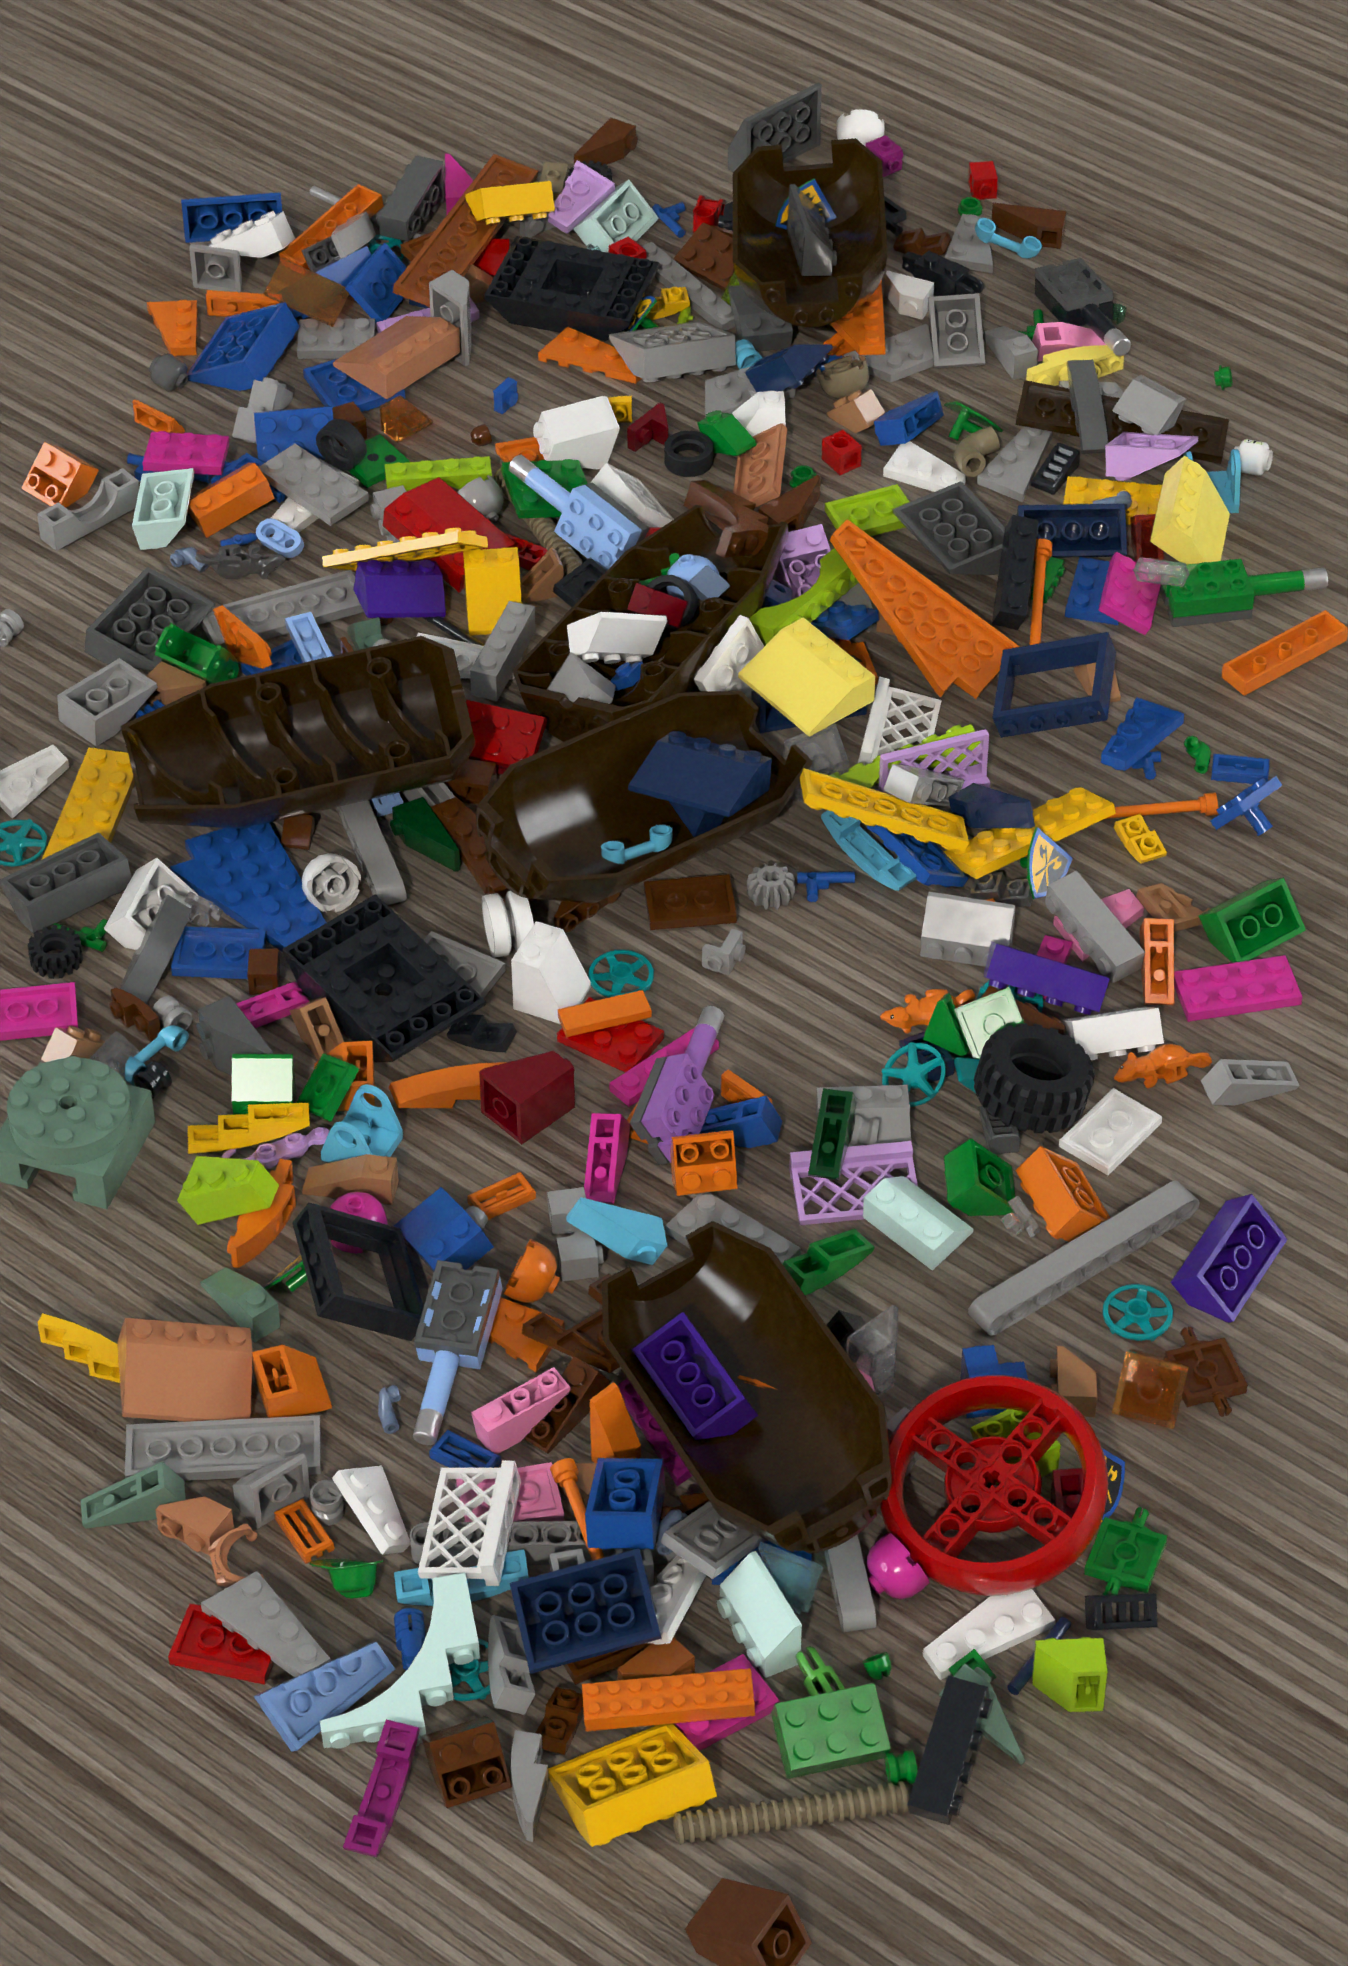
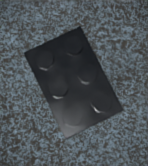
[553,558,606,607]

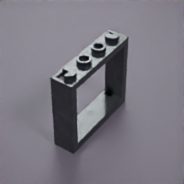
[292,1203,424,1341]

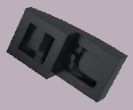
[446,1014,517,1052]

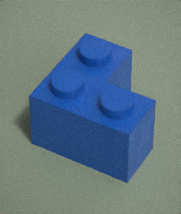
[960,1345,1028,1419]

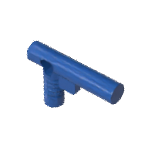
[652,202,686,238]
[1131,751,1161,780]
[797,871,855,902]

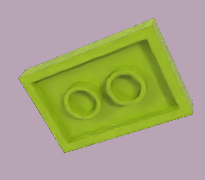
[824,484,909,536]

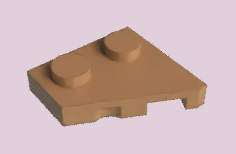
[1136,883,1210,932]

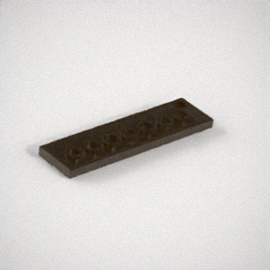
[1015,380,1229,464]

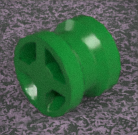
[884,1749,918,1786]

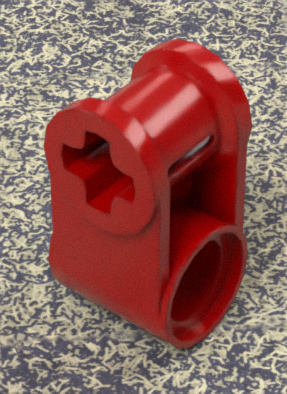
[693,195,726,234]

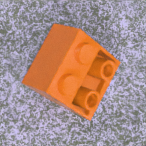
[21,442,99,508]
[314,1041,375,1111]
[670,1130,738,1196]
[252,1345,332,1418]

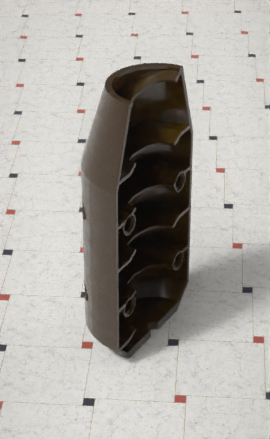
[512,505,788,742]
[121,636,476,829]

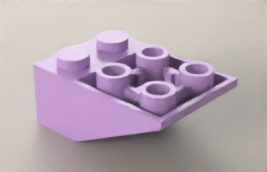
[775,524,831,600]

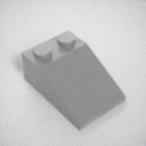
[928,293,985,369]
[57,658,157,746]

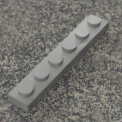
[641,242,735,331]

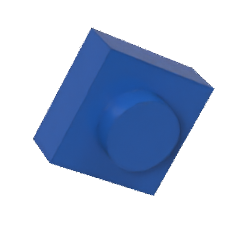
[493,377,518,414]
[610,661,643,691]

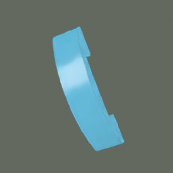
[821,810,916,891]
[394,1549,529,1606]

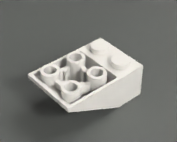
[209,211,295,258]

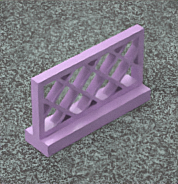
[875,729,990,806]
[789,1141,918,1225]

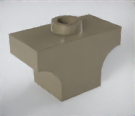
[539,162,569,200]

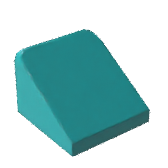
[954,1057,980,1093]

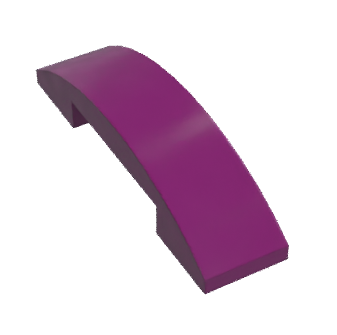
[343,1719,419,1858]

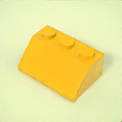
[465,181,555,225]

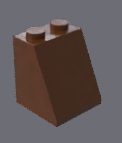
[685,1878,812,1966]

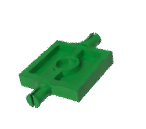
[1084,1507,1168,1595]

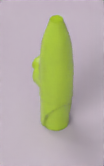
[677,304,694,324]

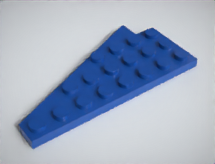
[170,823,326,952]

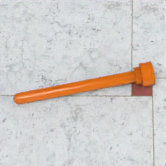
[1029,539,1053,645]
[1106,792,1218,819]
[550,1458,605,1561]

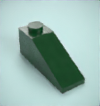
[390,797,460,872]
[808,1088,856,1180]

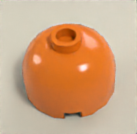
[503,1239,560,1303]

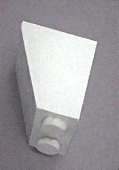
[533,396,620,470]
[511,921,591,1024]

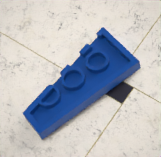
[1101,697,1184,771]

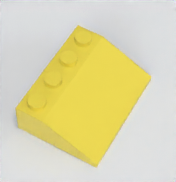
[1150,456,1230,565]
[738,617,875,737]

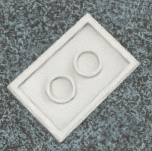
[1059,1088,1162,1175]

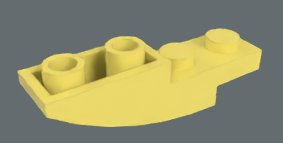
[1026,345,1124,386]

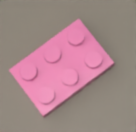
[456,1462,564,1522]

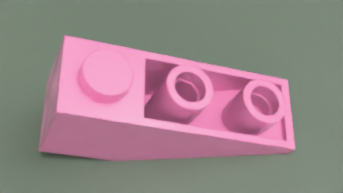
[1032,322,1106,361]
[471,1367,571,1454]

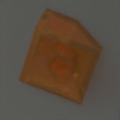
[1112,1349,1189,1429]

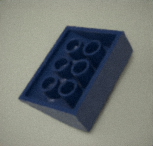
[628,731,772,817]
[510,1548,662,1674]

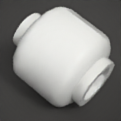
[1234,439,1273,476]

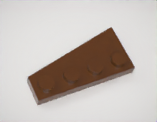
[431,797,498,894]

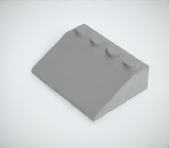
[609,321,736,382]

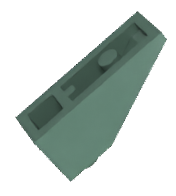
[201,1267,280,1342]
[81,1461,186,1529]
[939,1664,1025,1766]

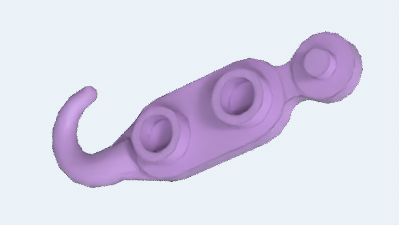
[221,1127,329,1169]

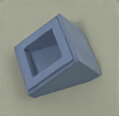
[687,565,730,600]

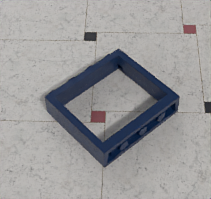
[992,632,1116,738]

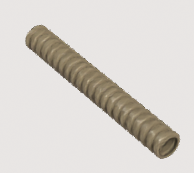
[494,467,583,577]
[673,1781,909,1844]

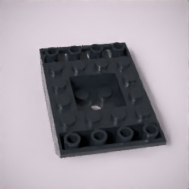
[485,236,659,341]
[283,894,486,1062]

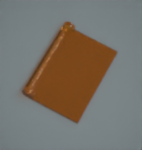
[263,258,349,327]

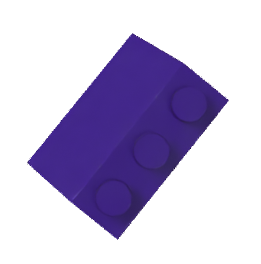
[353,559,446,618]

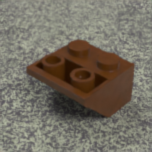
[421,1716,512,1808]

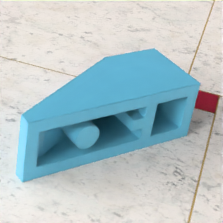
[566,1197,667,1265]

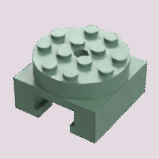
[0,1056,155,1209]

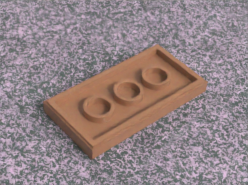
[733,423,787,508]

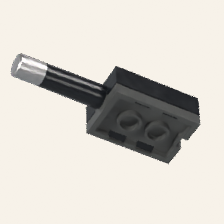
[1035,258,1131,356]

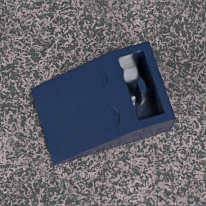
[745,344,833,392]

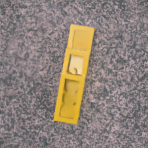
[188,1103,310,1154]
[38,1313,120,1383]

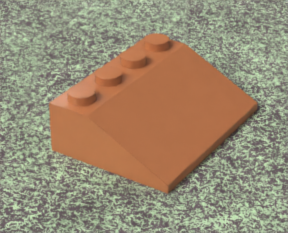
[333,316,460,399]
[117,1318,252,1422]

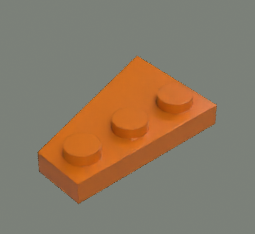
[147,300,198,356]
[213,605,272,669]

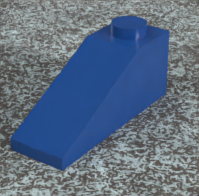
[874,391,944,446]
[700,1096,782,1148]

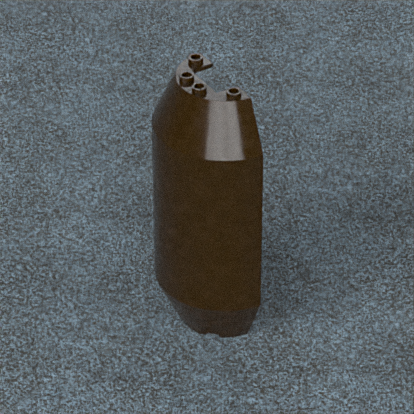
[733,138,887,327]
[476,691,813,903]
[602,1221,892,1554]

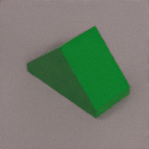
[923,993,970,1056]

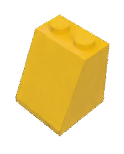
[463,547,521,636]

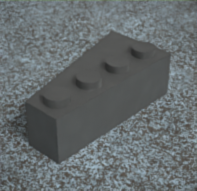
[377,155,446,241]

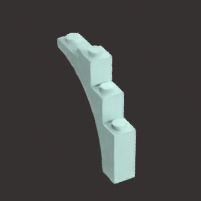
[320,1572,480,1749]

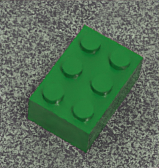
[771,1683,891,1779]

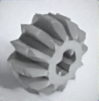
[747,863,795,910]

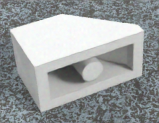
[885,271,934,320]

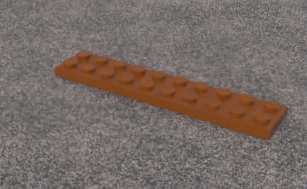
[393,154,538,308]

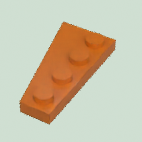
[538,327,642,384]

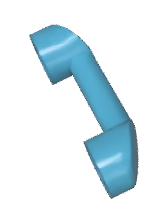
[975,218,1042,258]
[601,825,673,864]
[125,1025,189,1086]

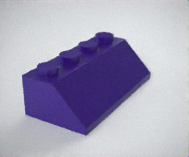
[983,941,1110,1015]
[1171,1194,1288,1323]
[632,1312,758,1440]

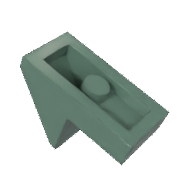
[347,617,384,650]

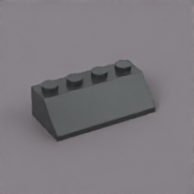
[786,184,837,276]
[0,832,131,934]

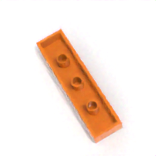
[279,184,384,276]
[1221,610,1348,696]
[582,1668,755,1731]

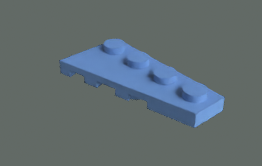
[253,1642,395,1752]

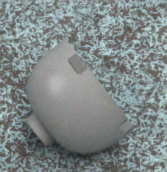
[457,475,504,523]

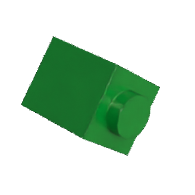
[697,410,757,456]

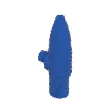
[220,533,258,547]

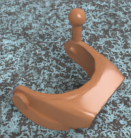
[208,1524,264,1587]

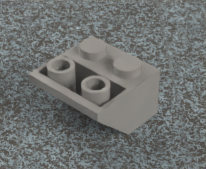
[1112,375,1186,436]

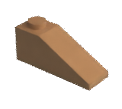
[302,1154,399,1205]

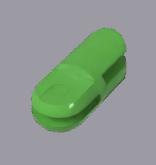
[796,1646,845,1696]

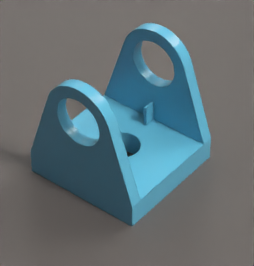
[1183,449,1241,513]
[321,1084,403,1163]

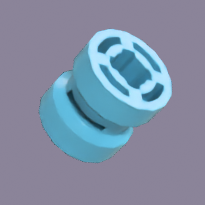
[735,339,762,370]

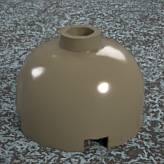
[816,355,869,399]

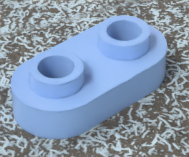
[256,518,304,558]

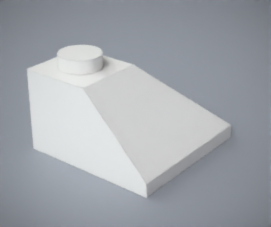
[732,391,786,449]

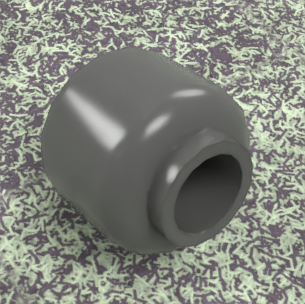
[149,353,189,392]

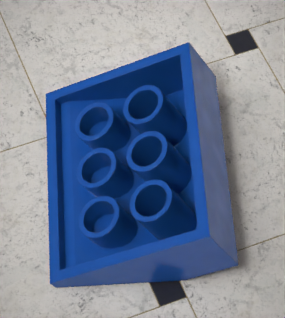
[186,302,300,391]

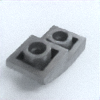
[301,236,340,274]
[970,872,1033,907]

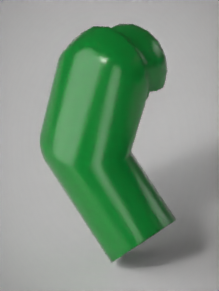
[1184,736,1211,774]

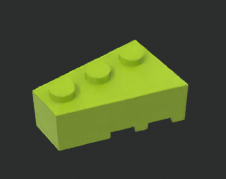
[177,1156,279,1225]

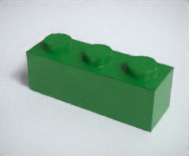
[1031,557,1066,603]

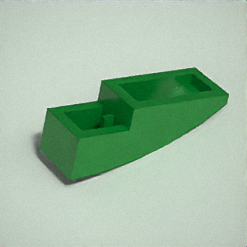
[783,1229,875,1295]

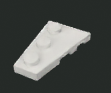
[883,441,966,492]
[0,745,69,819]
[332,1466,410,1555]

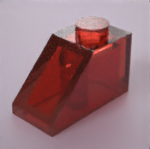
[1130,514,1164,569]

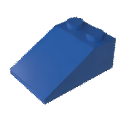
[394,1187,494,1273]

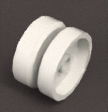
[481,891,534,958]

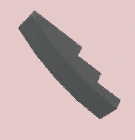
[1067,360,1108,454]
[120,895,192,1004]

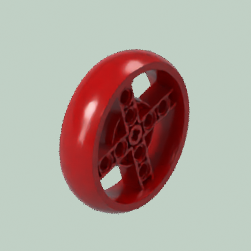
[880,1375,1108,1596]

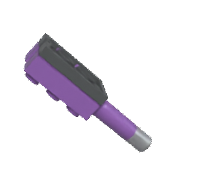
[630,1006,724,1165]

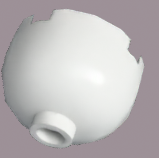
[837,110,884,147]
[302,853,361,912]

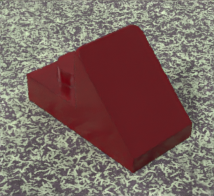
[627,402,668,452]
[627,583,689,628]
[1051,1468,1083,1518]

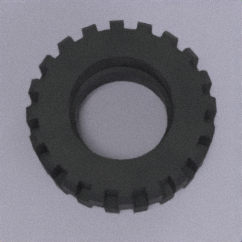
[974,1023,1095,1134]

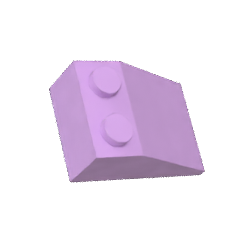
[1105,432,1198,481]

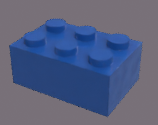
[585,1458,666,1550]

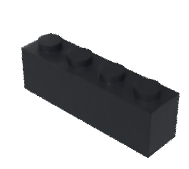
[992,515,1039,630]
[907,1675,993,1825]

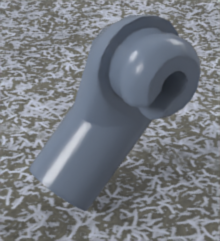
[1092,491,1132,510]
[170,547,209,573]
[378,1385,401,1434]
[656,1510,688,1555]

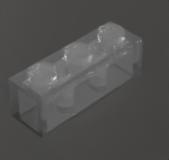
[1133,557,1189,587]

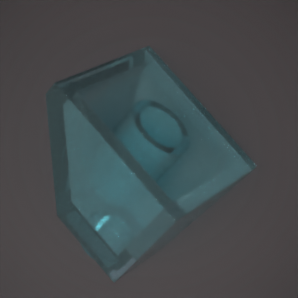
[758,1542,823,1615]

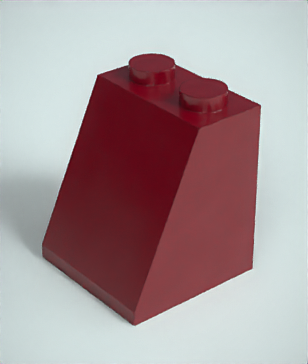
[479,1051,575,1145]

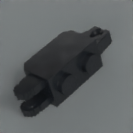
[902,251,985,296]

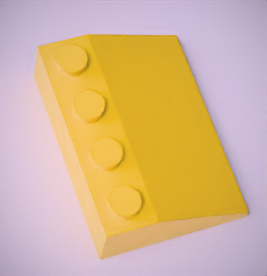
[548,1724,717,1847]

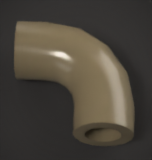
[954,426,1000,477]

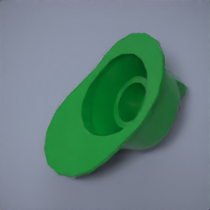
[310,1559,384,1599]

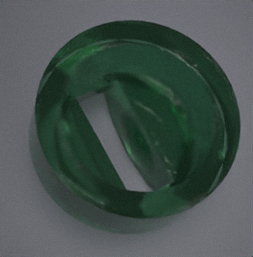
[1110,303,1127,325]

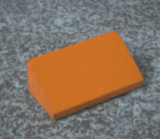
[133,399,185,433]

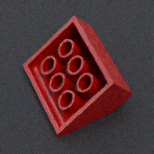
[383,477,515,593]

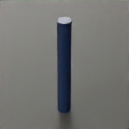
[1007,1617,1071,1695]

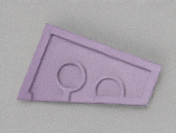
[548,160,615,234]

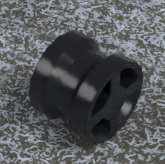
[133,1061,172,1099]

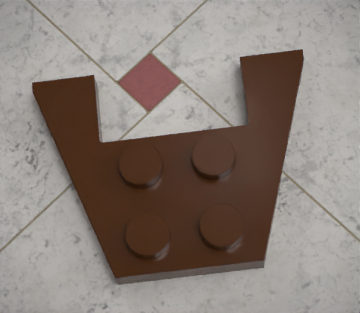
[522,1274,619,1373]

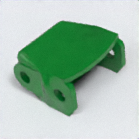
[154,623,239,684]

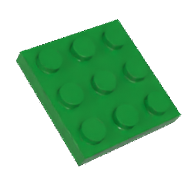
[501,459,588,519]

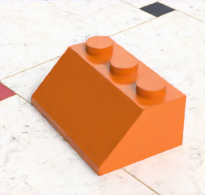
[187,462,275,538]
[1015,1146,1110,1242]

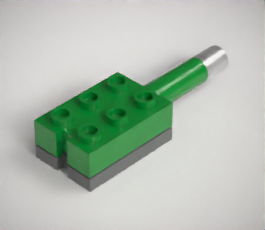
[1160,559,1328,627]

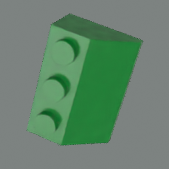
[1198,877,1306,963]

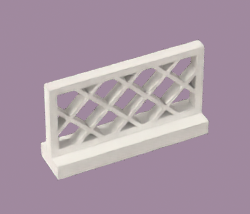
[857,677,942,765]
[418,1460,521,1586]

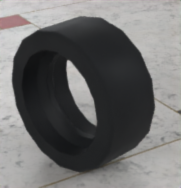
[316,418,367,471]
[664,431,713,477]
[646,575,698,628]

